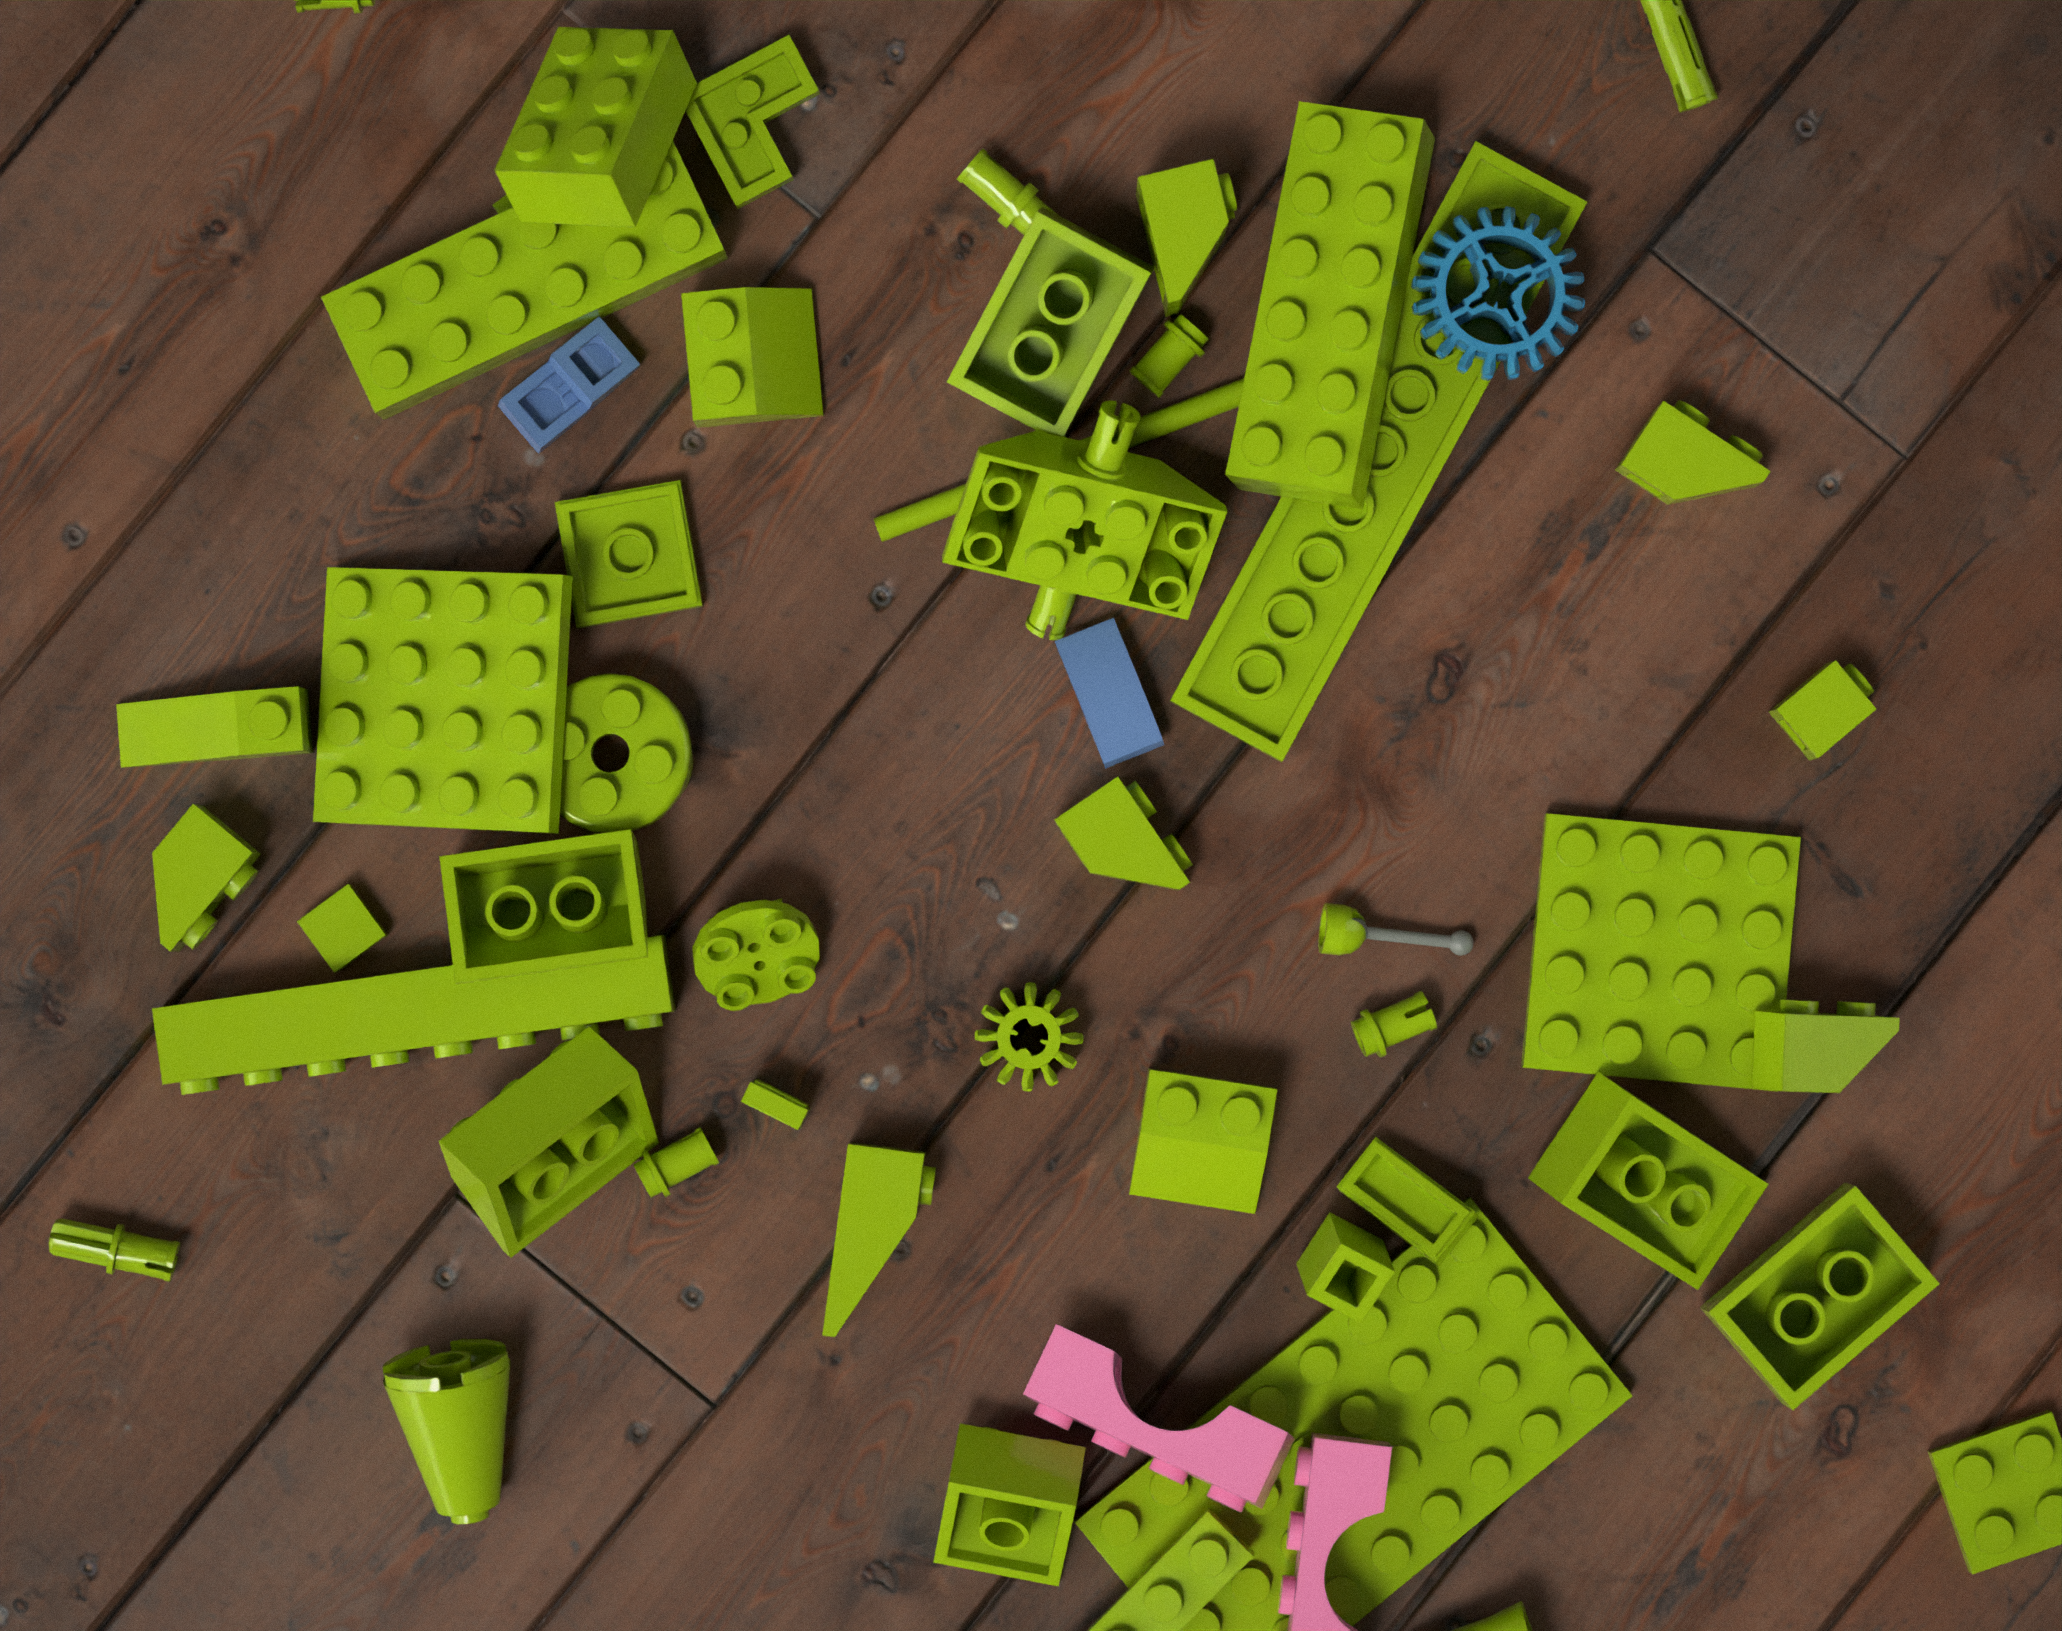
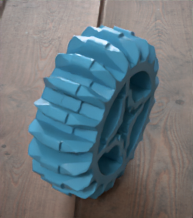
[1411,206,1585,381]

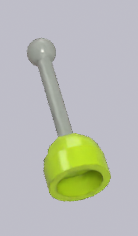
[1318,903,1474,956]

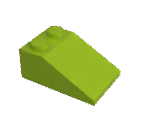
[1528,1072,1769,1290]

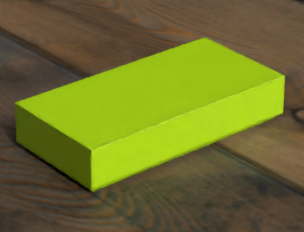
[1337,1137,1478,1266]

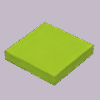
[555,480,703,629]

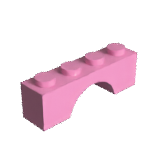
[1023,1324,1295,1513]
[1278,1433,1392,1631]

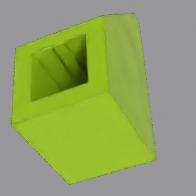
[1615,400,1771,505]
[1054,776,1193,890]
[152,804,261,952]
[1752,999,1900,1093]

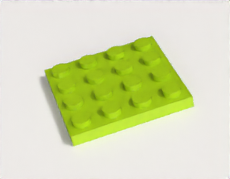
[313,567,573,834]
[1521,813,1801,1092]

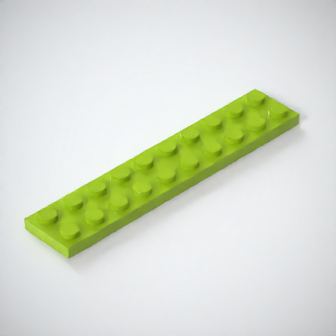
[1170,141,1587,762]

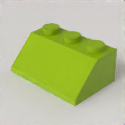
[439,829,648,985]
[439,1026,659,1258]

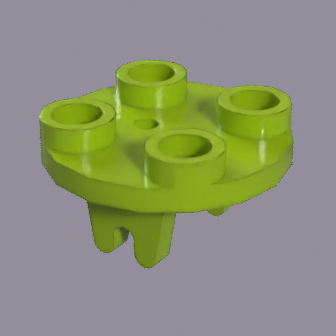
[692,898,820,1011]

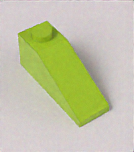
[116,686,313,768]
[822,1142,936,1337]

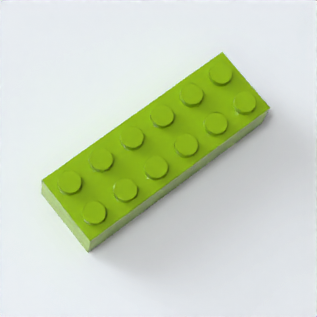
[1225,101,1435,509]
[321,141,728,420]

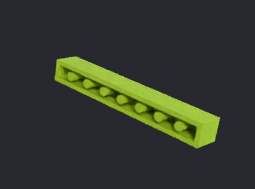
[152,935,676,1095]

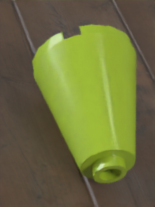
[382,1339,511,1524]

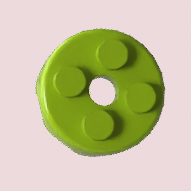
[560,673,693,833]

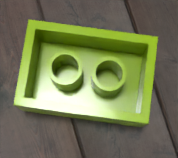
[494,27,697,227]
[947,207,1155,437]
[1700,1182,1940,1410]

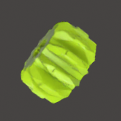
[975,982,1084,1092]

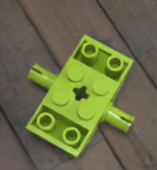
[942,400,1227,640]

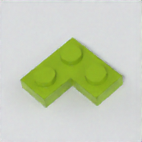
[685,35,820,210]

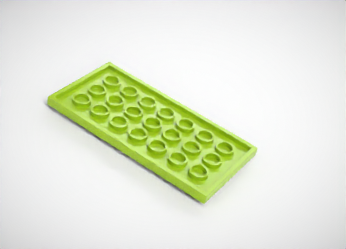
[1074,1197,1632,1631]

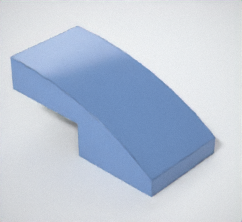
[498,316,640,454]
[1055,618,1165,769]

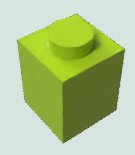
[1769,660,1876,761]
[1296,1212,1395,1323]

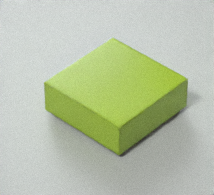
[297,884,388,973]
[741,1079,811,1130]

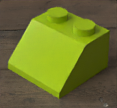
[1136,159,1237,317]
[681,287,824,428]
[1129,1068,1277,1214]
[933,1423,1086,1587]

